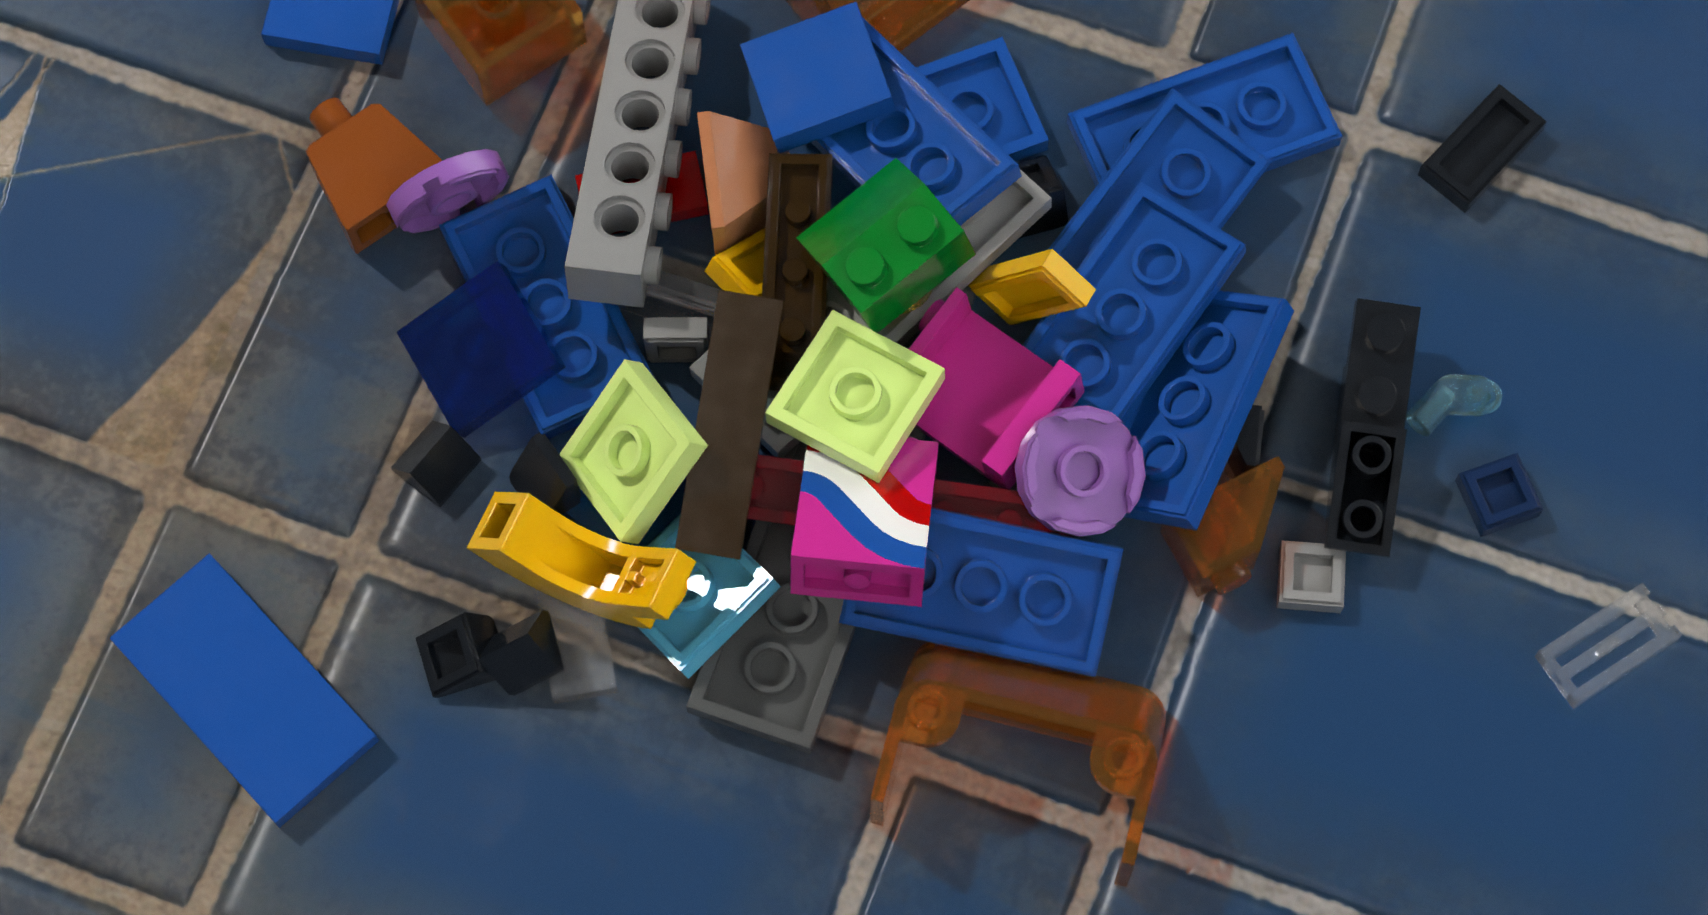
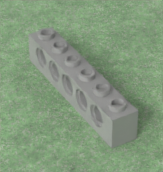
[564,0,710,308]

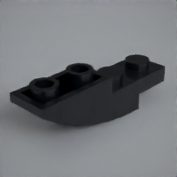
[1324,298,1421,558]

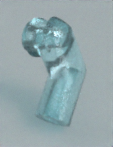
[1406,374,1503,437]

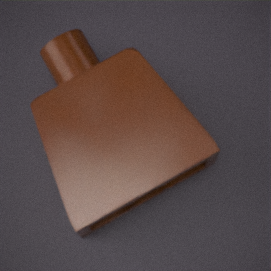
[306,98,442,255]

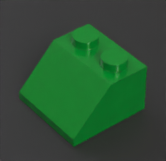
[796,158,976,333]

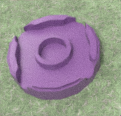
[386,149,509,233]
[1015,405,1146,537]

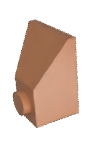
[697,111,790,256]

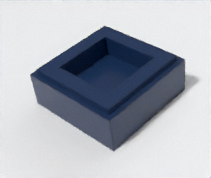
[1455,453,1543,537]

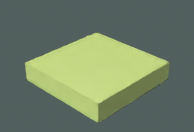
[765,310,945,483]
[559,359,708,544]

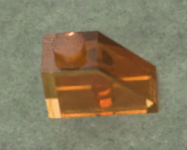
[1160,456,1285,597]

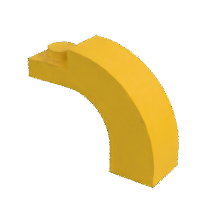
[467,492,697,629]

